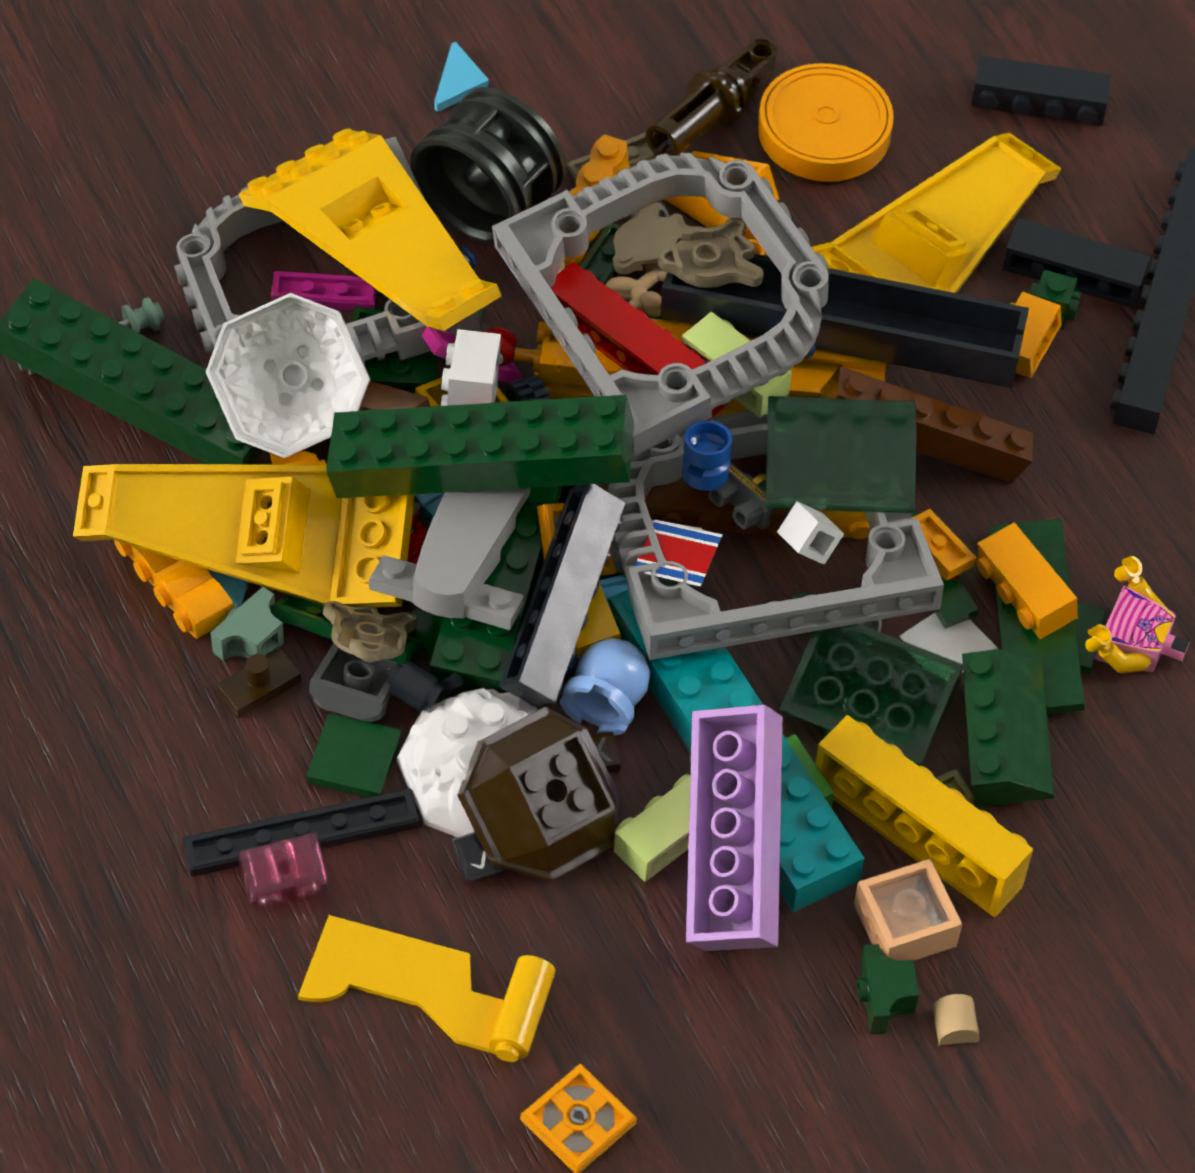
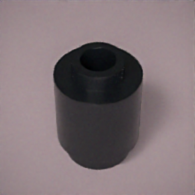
[386,661,445,712]

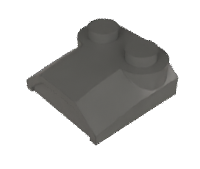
[309,643,403,722]

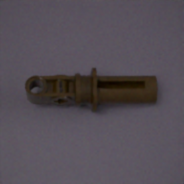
[645,38,778,156]

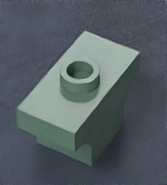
[210,586,284,661]

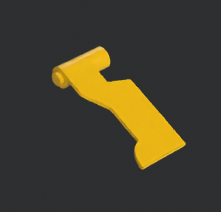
[298,915,556,1062]

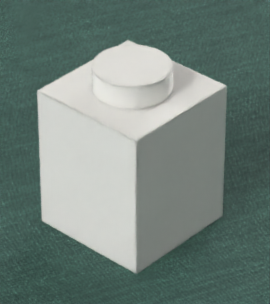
[777,501,844,564]

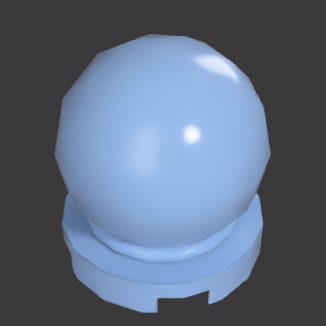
[560,638,651,736]

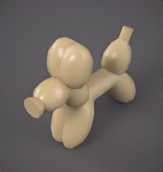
[606,262,667,317]

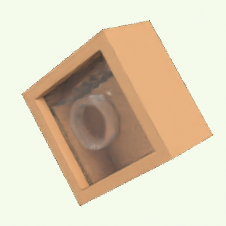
[854,859,962,961]

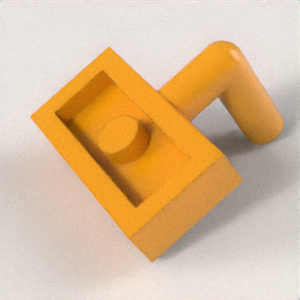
[912,509,977,581]

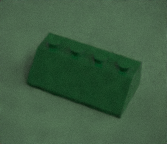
[962,649,1054,807]

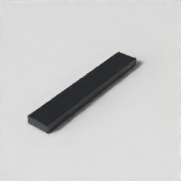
[183,789,419,877]

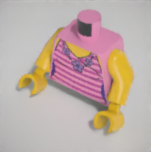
[1085,556,1190,673]

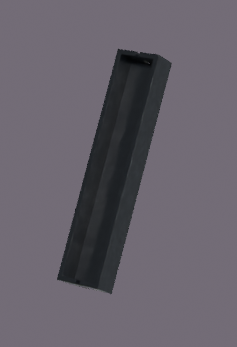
[660,238,1029,388]

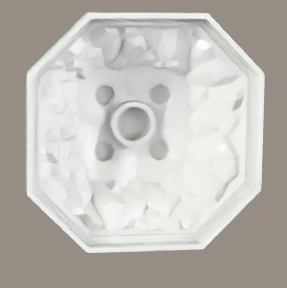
[206,293,370,458]
[396,688,553,837]

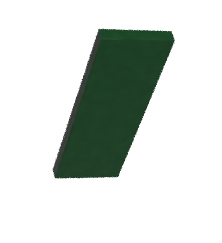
[989,519,1085,714]

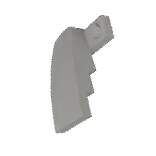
[369,488,530,630]

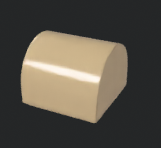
[933,994,980,1045]

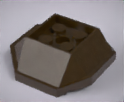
[457,707,620,882]

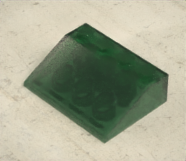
[765,396,916,514]
[779,624,963,766]

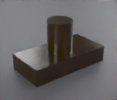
[217,648,301,718]

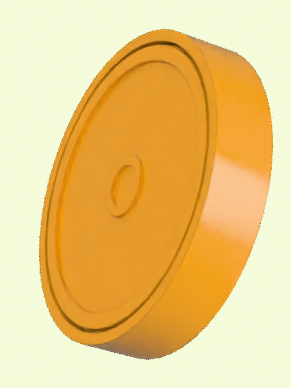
[758,63,894,182]

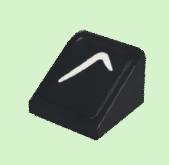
[451,832,504,882]

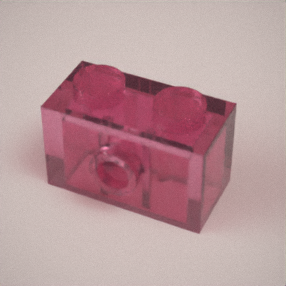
[238,832,328,906]

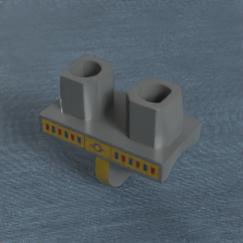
[708,462,776,530]

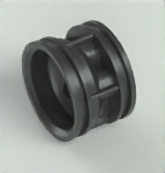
[410,87,567,245]

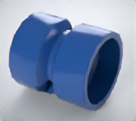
[682,420,732,491]

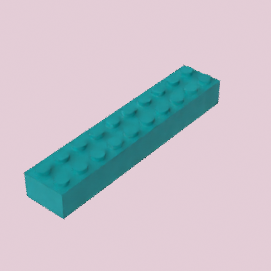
[609,590,864,912]

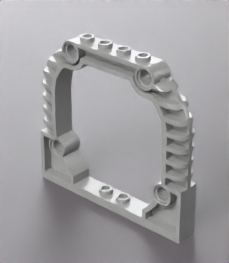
[174,137,481,365]
[492,153,829,456]
[607,402,944,660]

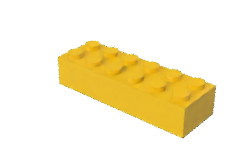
[815,715,1033,918]

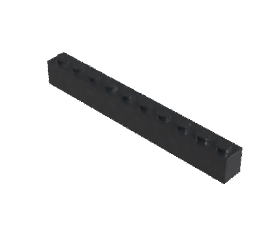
[1110,148,1195,434]

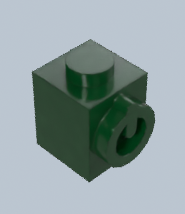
[1029,270,1082,330]

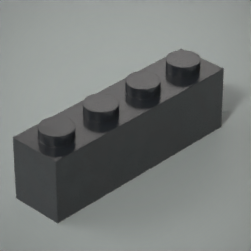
[971,55,1111,126]
[1002,218,1151,308]

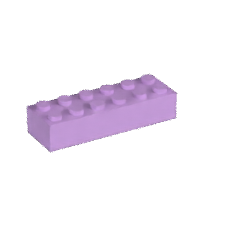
[686,705,782,951]

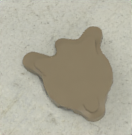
[613,203,703,275]
[658,218,764,288]
[323,601,417,662]

